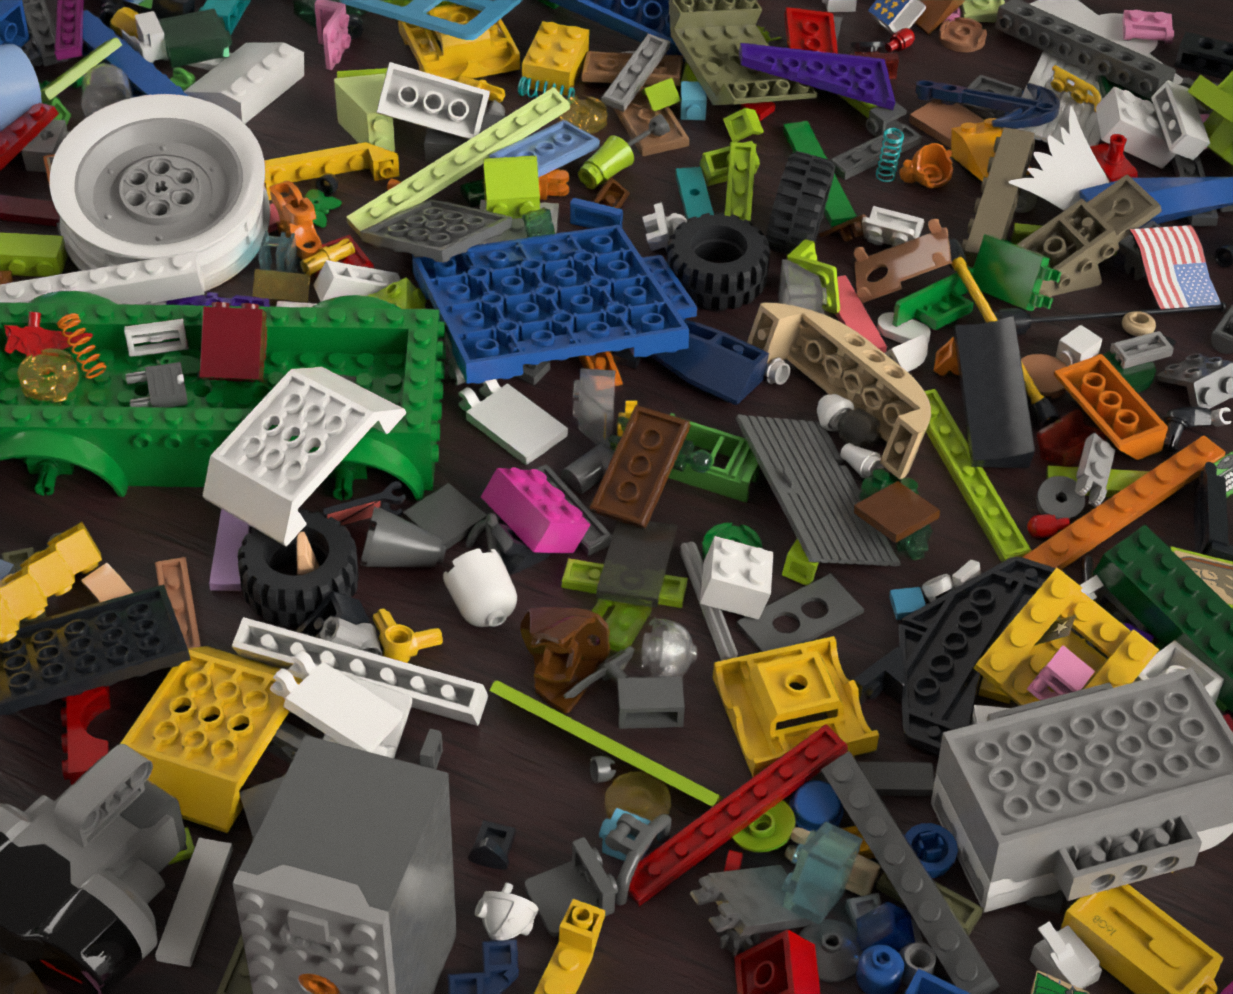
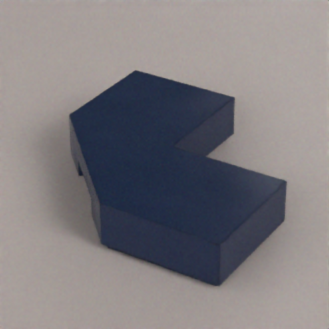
[448,939,519,994]

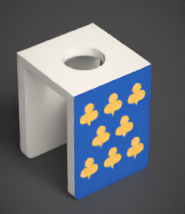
[868,0,926,35]

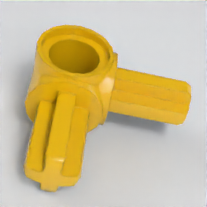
[373,608,443,663]

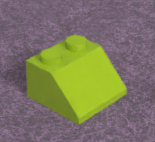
[483,155,540,219]

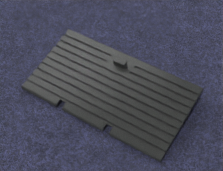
[735,415,901,566]

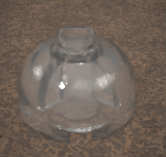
[641,618,697,678]

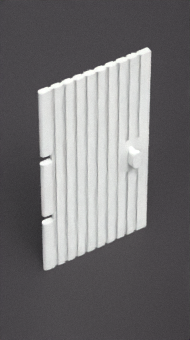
[1017,51,1103,147]

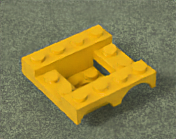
[398,3,520,82]
[973,568,1159,706]
[713,636,879,777]

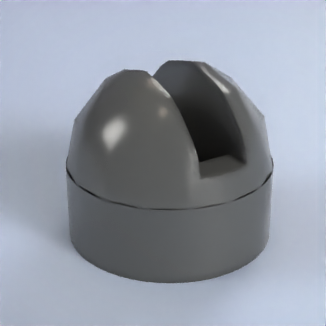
[590,756,616,783]

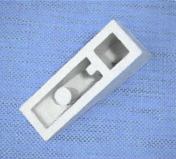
[313,260,401,302]

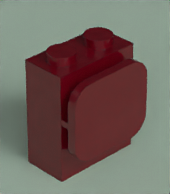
[200,302,267,383]

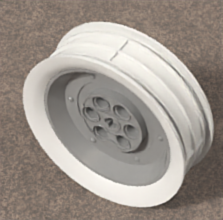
[50,94,270,292]

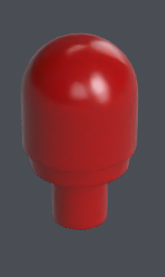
[885,28,915,52]
[1027,514,1070,539]

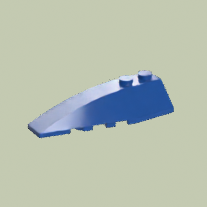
[1079,177,1233,229]

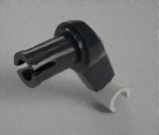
[1162,407,1232,452]

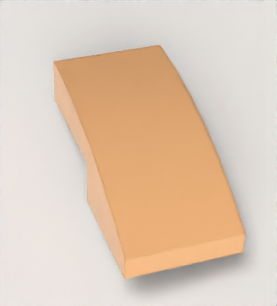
[81,563,134,603]

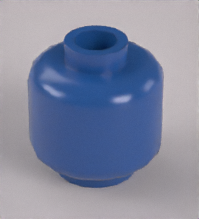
[856,944,904,994]

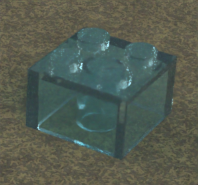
[782,822,863,924]

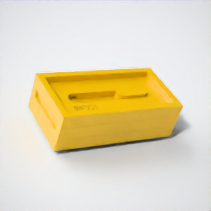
[1060,884,1223,994]

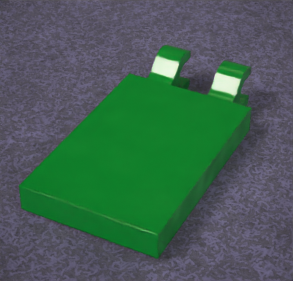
[973,234,1062,311]

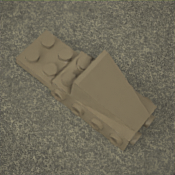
[1017,174,1162,310]

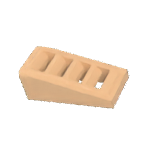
[297,532,320,575]

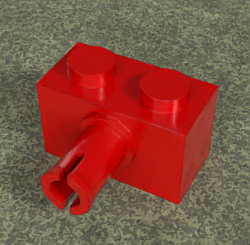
[1090,134,1138,182]

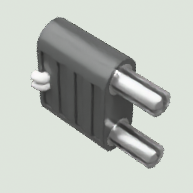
[125,362,188,408]

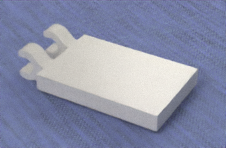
[459,379,568,465]
[270,650,403,753]

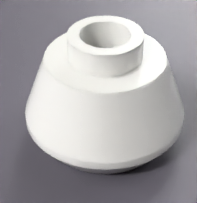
[817,394,854,431]

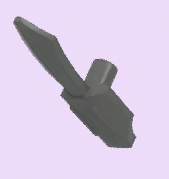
[563,646,635,699]

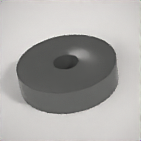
[1036,476,1085,522]

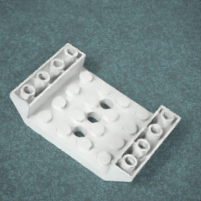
[203,367,406,547]

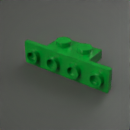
[892,267,974,330]

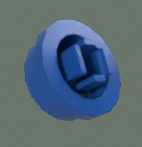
[789,780,843,836]
[905,823,958,878]

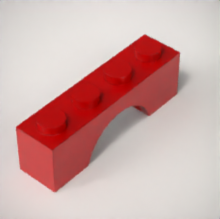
[61,686,111,785]

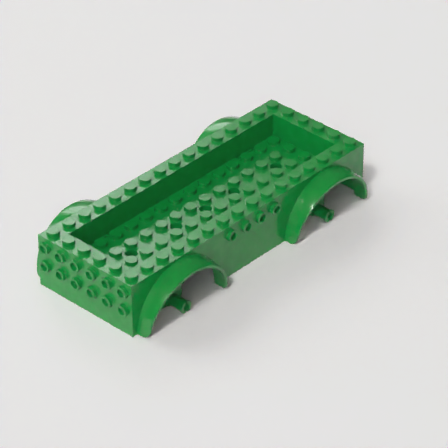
[0,291,446,501]

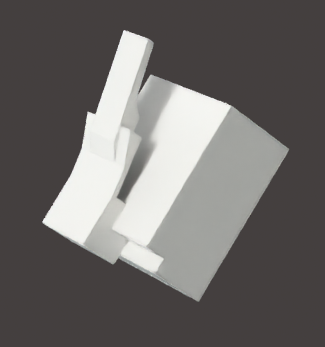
[121,11,167,63]
[1030,922,1102,989]

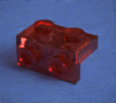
[1037,409,1107,466]

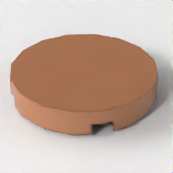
[938,17,987,53]
[1021,354,1067,399]

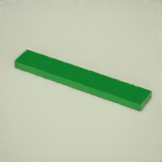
[783,121,856,227]

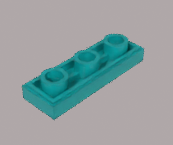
[675,167,714,220]

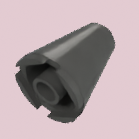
[360,506,447,568]

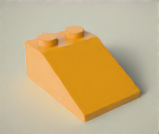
[951,118,1031,181]

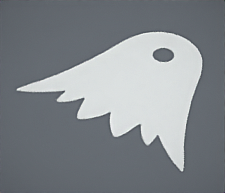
[1009,106,1110,211]

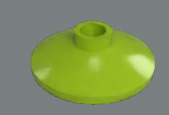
[732,800,795,852]

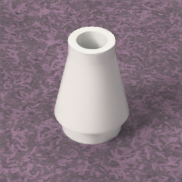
[840,443,883,479]

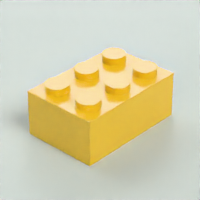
[522,21,589,96]

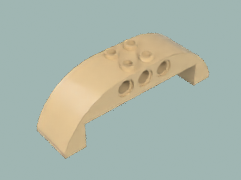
[747,303,931,479]

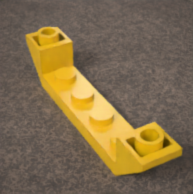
[264,142,399,200]
[534,899,605,994]

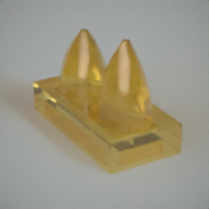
[252,269,310,302]

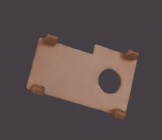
[854,219,952,303]

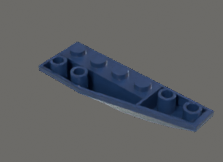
[650,319,769,405]

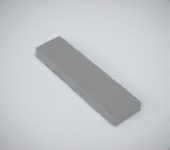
[602,33,670,112]

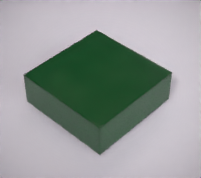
[460,179,484,207]

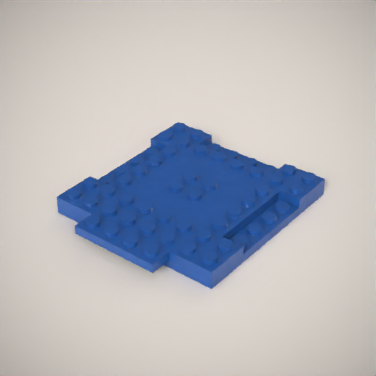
[412,225,697,384]

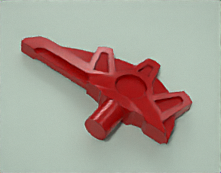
[4,312,93,363]

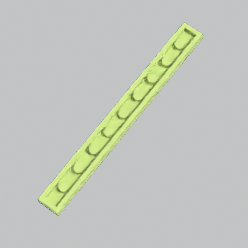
[346,87,570,237]

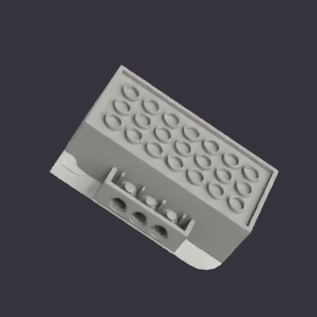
[931,667,1233,913]

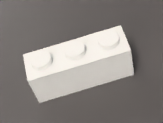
[1151,80,1210,160]

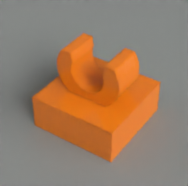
[934,337,959,376]

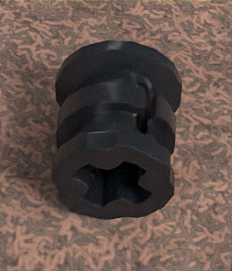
[99,0,124,28]

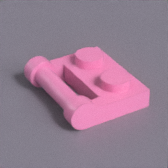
[1122,10,1174,44]

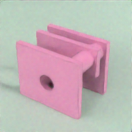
[1027,645,1095,700]

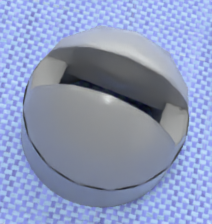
[485,100,505,116]

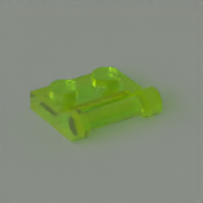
[592,587,652,652]

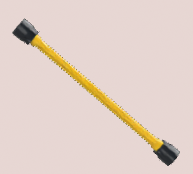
[948,239,1061,430]

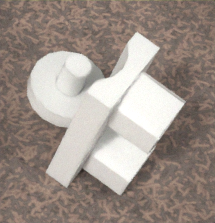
[643,202,687,251]

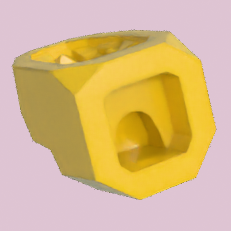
[110,7,139,39]

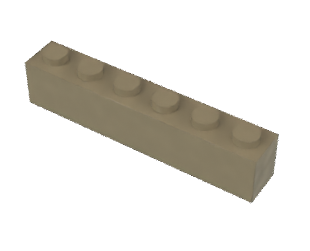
[962,127,1035,268]

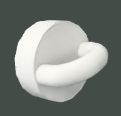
[922,574,954,603]

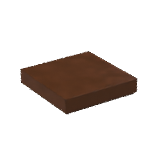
[854,481,940,543]

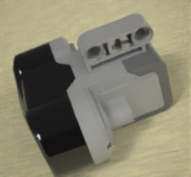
[0,744,186,994]

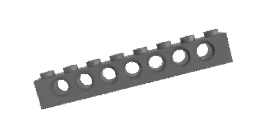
[995,0,1176,100]

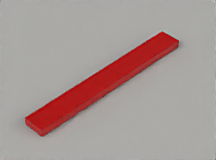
[617,724,848,907]

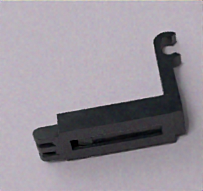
[1193,462,1233,562]

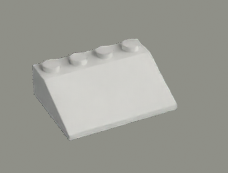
[184,42,304,124]

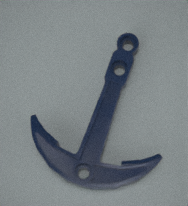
[915,80,1060,129]

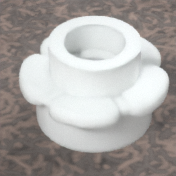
[765,358,790,385]

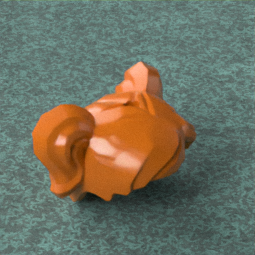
[899,143,953,189]

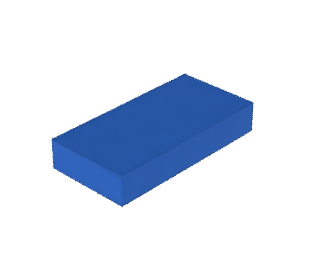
[570,198,623,229]

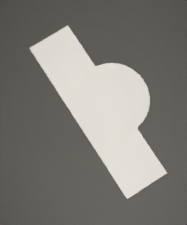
[1030,0,1183,84]

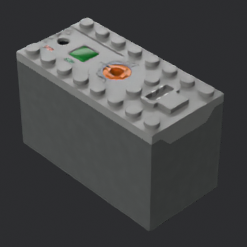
[232,735,457,994]

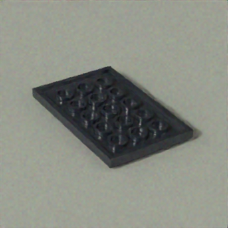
[0,584,191,716]

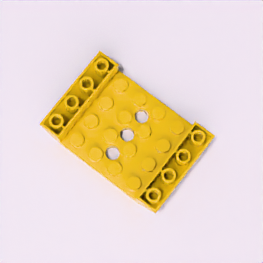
[120,646,303,833]

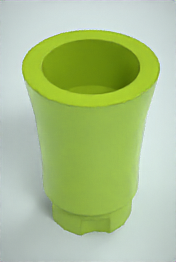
[578,135,634,189]

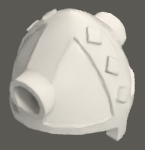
[475,882,539,941]

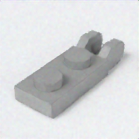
[1075,433,1115,507]

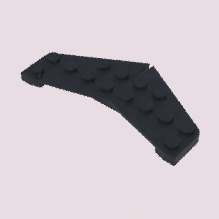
[899,557,1066,755]

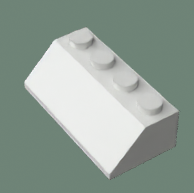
[377,62,490,140]

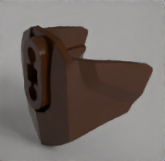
[520,607,610,714]

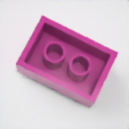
[481,467,591,553]

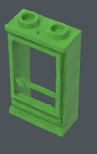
[668,413,760,503]

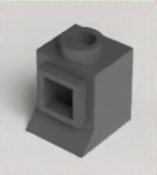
[866,102,907,137]

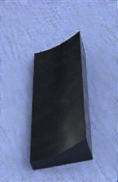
[953,316,1035,468]

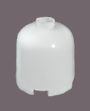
[443,548,517,627]

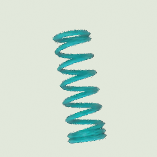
[518,76,575,106]
[876,128,904,182]

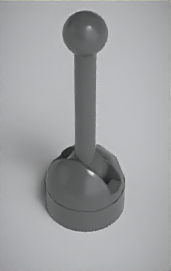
[627,114,670,146]

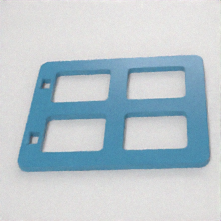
[340,0,523,40]

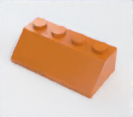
[1054,354,1168,460]

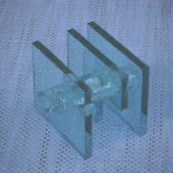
[258,231,298,286]

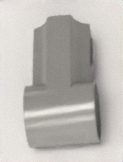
[320,616,382,656]

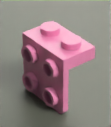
[315,0,351,70]

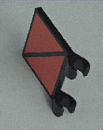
[323,482,405,526]

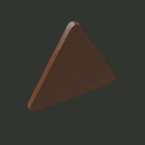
[819,214,869,242]

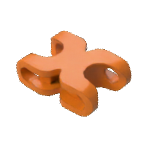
[269,181,322,260]

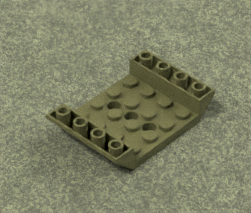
[669,0,817,105]

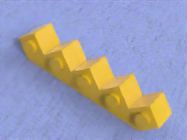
[0,522,102,644]

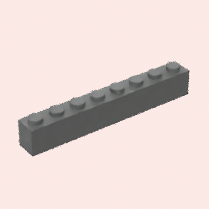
[821,751,1000,994]

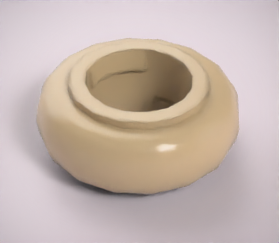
[1121,311,1156,336]

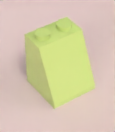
[334,74,395,152]

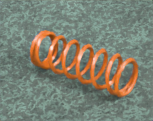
[57,313,107,378]

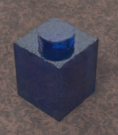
[856,902,915,953]

